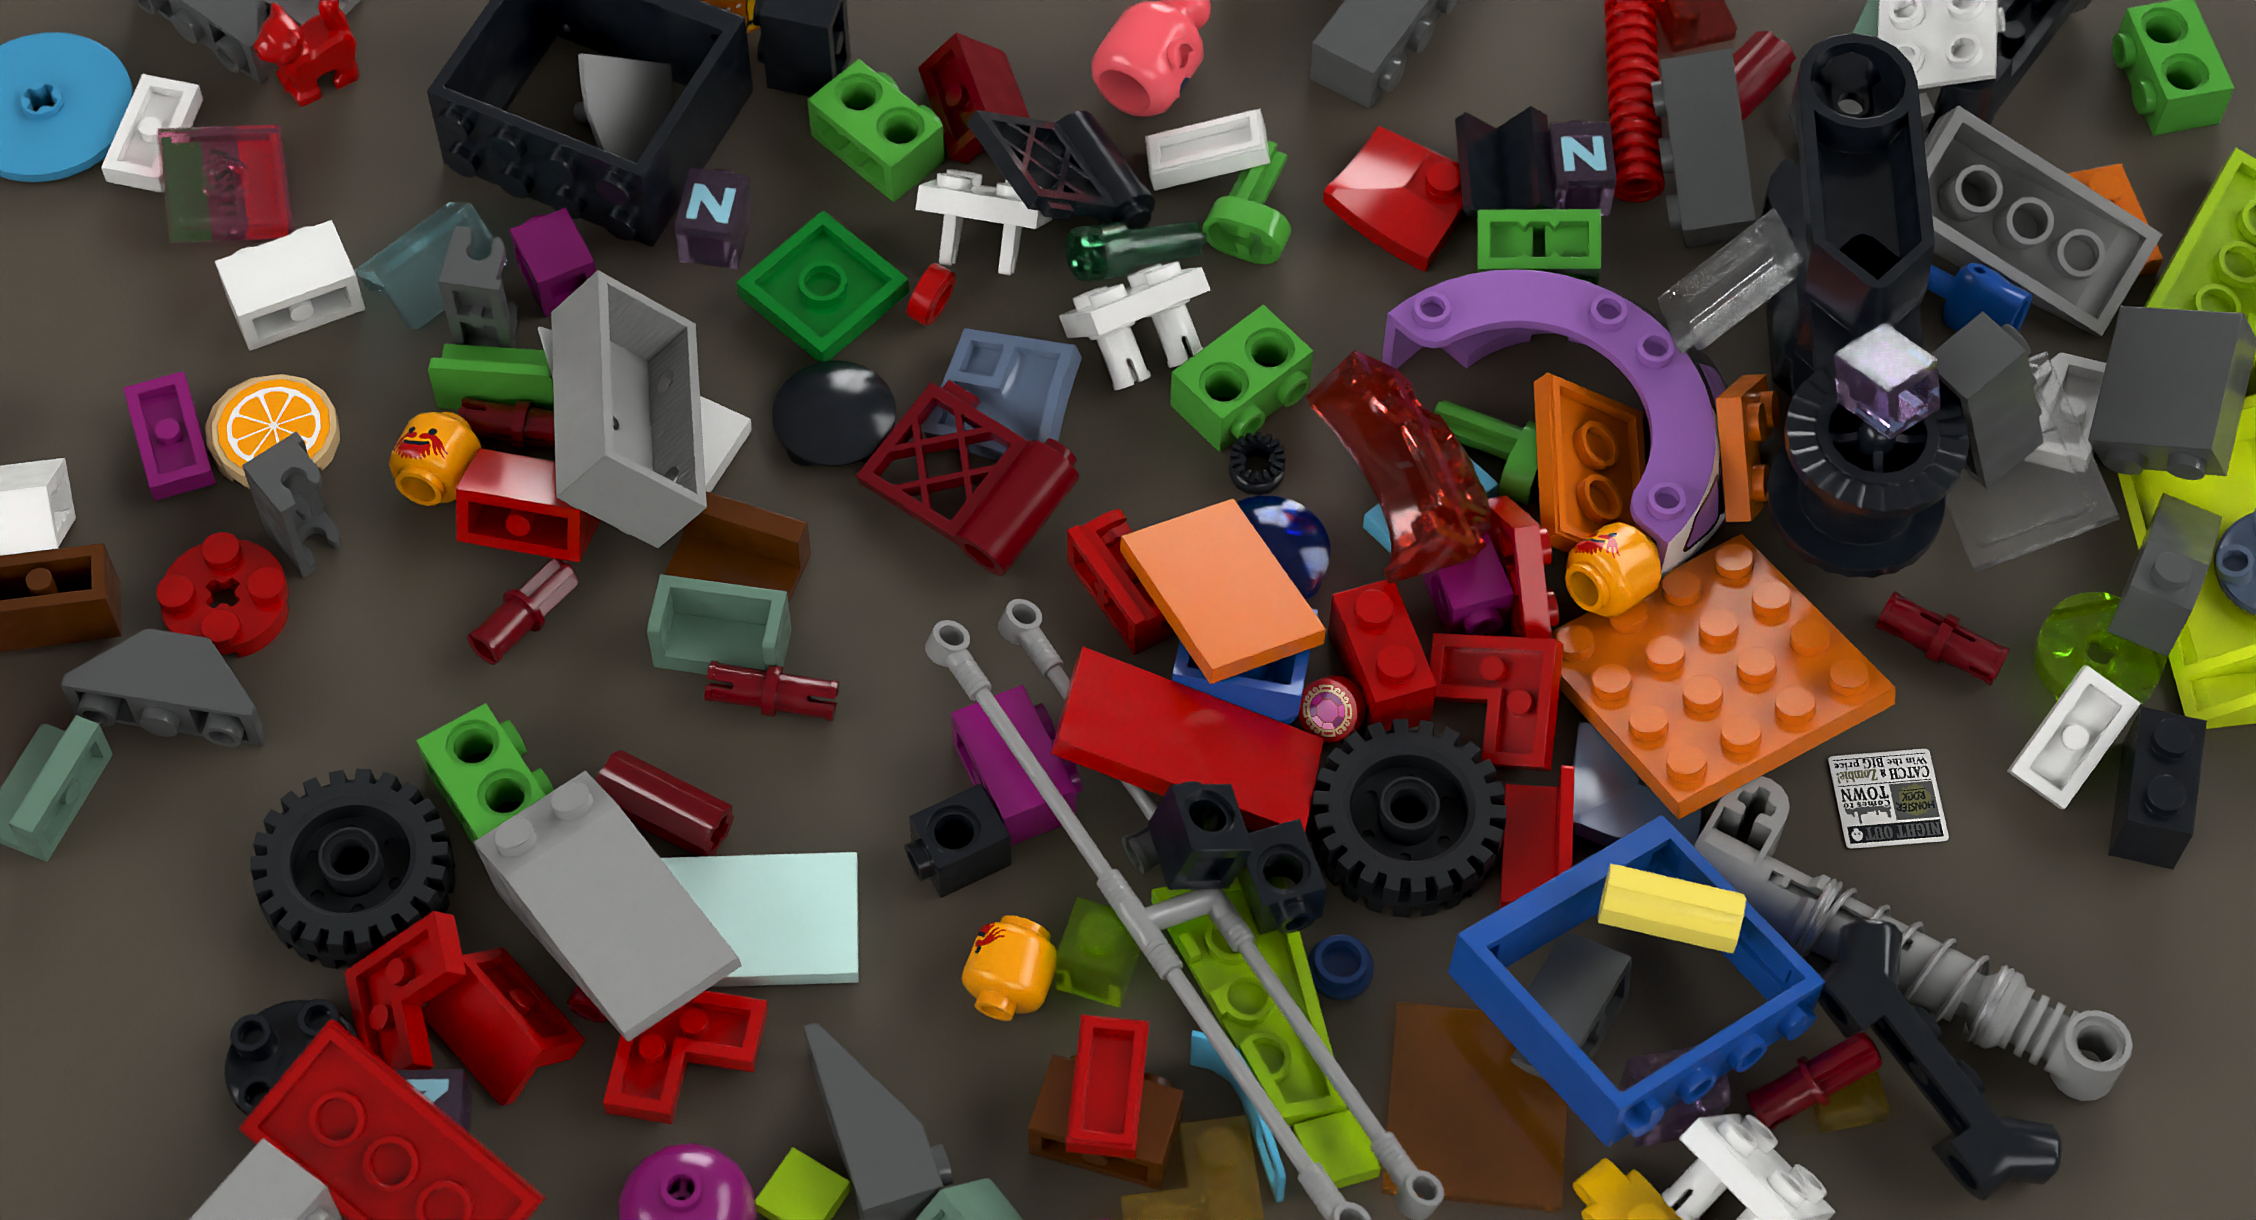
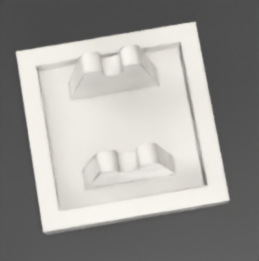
[915,170,1052,276]

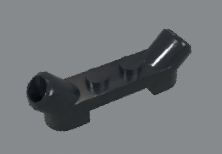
[1927,0,2092,134]
[1818,919,2062,1201]

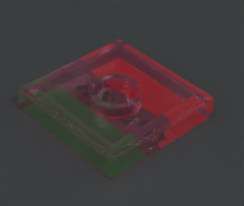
[157,124,293,243]

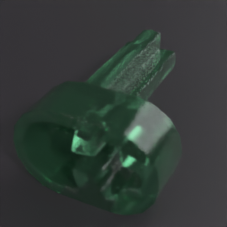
[1065,220,1207,281]

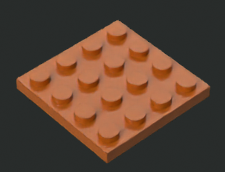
[1551,534,1896,820]

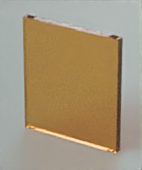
[1382,1002,1567,1213]

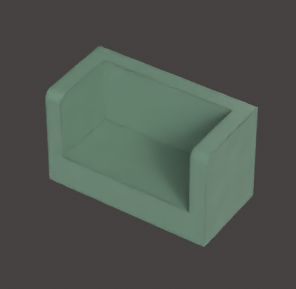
[647,574,792,675]

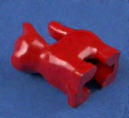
[254,0,359,107]

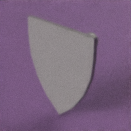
[574,53,673,163]

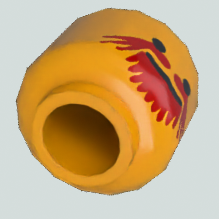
[388,412,482,506]
[1565,522,1662,617]
[961,915,1060,1021]

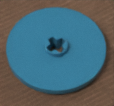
[0,32,134,182]

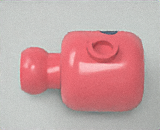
[1092,0,1211,118]

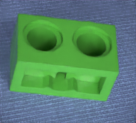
[2112,0,2234,136]
[808,59,944,202]
[1477,209,1601,286]
[1170,304,1313,453]
[416,703,554,854]

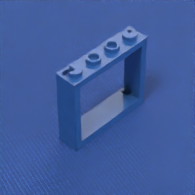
[1448,815,1825,1148]

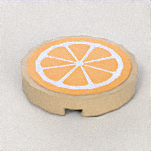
[211,374,340,488]

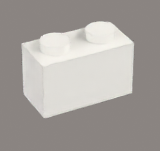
[215,220,365,351]

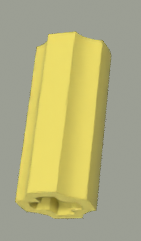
[1597,863,1746,954]

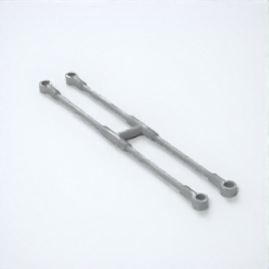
[925,599,1444,1220]

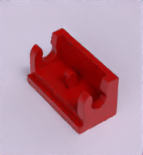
[1067,509,1175,656]

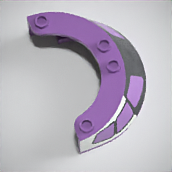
[1381,270,1728,580]

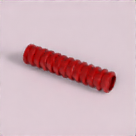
[1604,0,1665,203]

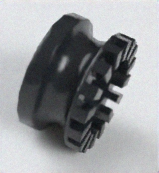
[1229,432,1286,495]

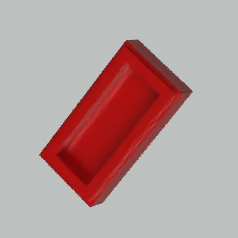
[1066,1014,1150,1159]

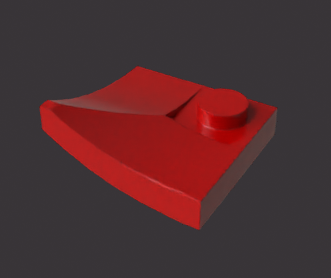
[1323,126,1465,273]

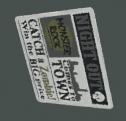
[1828,749,1949,849]

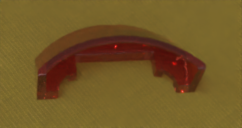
[1306,350,1492,584]

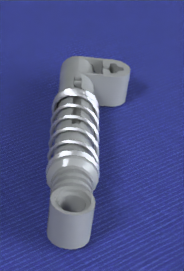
[1693,776,2133,1101]

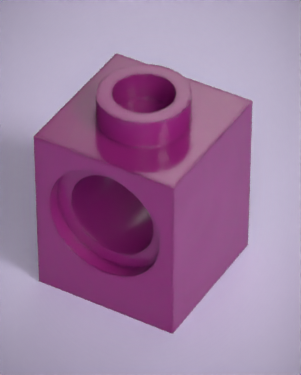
[509,207,596,318]
[1423,530,1514,636]

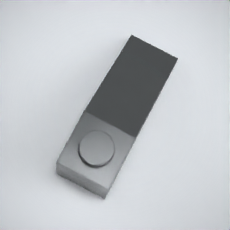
[2107,493,2222,657]
[804,1022,953,1220]

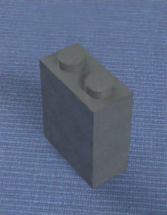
[2088,306,2256,480]

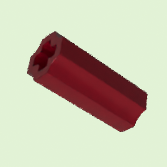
[1733,31,1796,122]
[595,750,735,857]

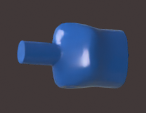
[1927,263,2032,331]

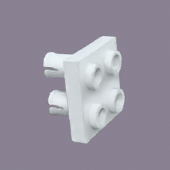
[1059,261,1210,390]
[1662,1113,1835,1220]

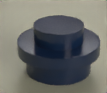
[1307,934,1374,1001]

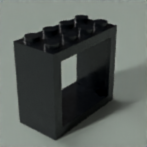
[427,0,753,247]

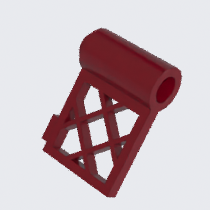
[856,380,1079,576]

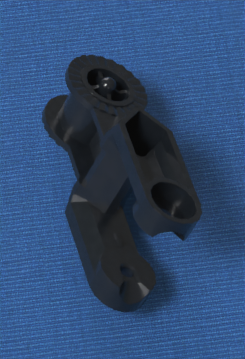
[1760,33,1969,578]

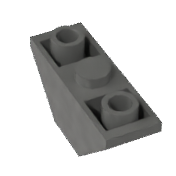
[135,0,269,84]
[61,628,266,747]

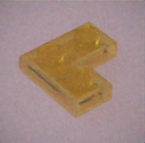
[1121,1115,1264,1220]

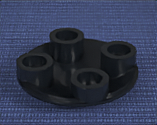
[772,360,896,467]
[225,999,358,1116]

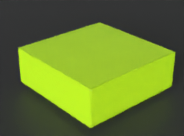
[1293,1110,1381,1189]
[755,1147,851,1220]

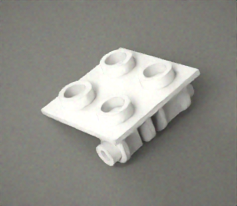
[1878,0,2005,89]

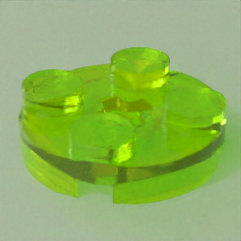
[2033,592,2167,706]

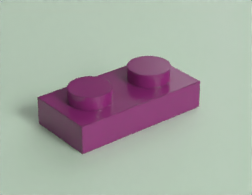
[123,371,216,501]

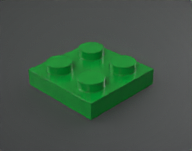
[736,210,910,362]

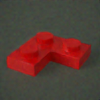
[1483,495,1559,639]
[1430,633,1564,772]
[344,911,467,1080]
[603,990,769,1125]

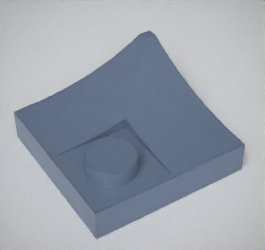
[923,328,1082,461]
[1573,722,1702,847]

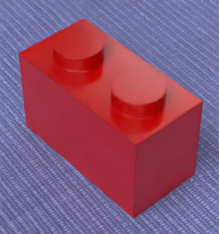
[456,448,601,563]
[1328,578,1437,731]

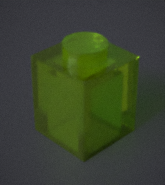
[1056,897,1140,1008]

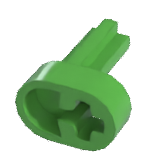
[1202,141,1292,265]
[1431,400,1539,506]

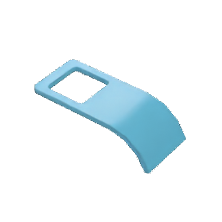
[1190,1030,1286,1203]

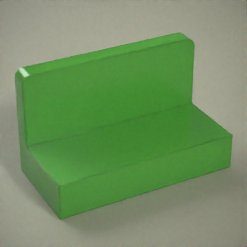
[428,343,554,411]

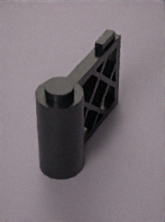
[966,110,1156,237]

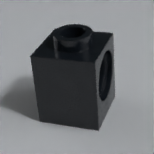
[1147,781,1253,890]
[904,783,1011,898]
[1237,819,1327,935]

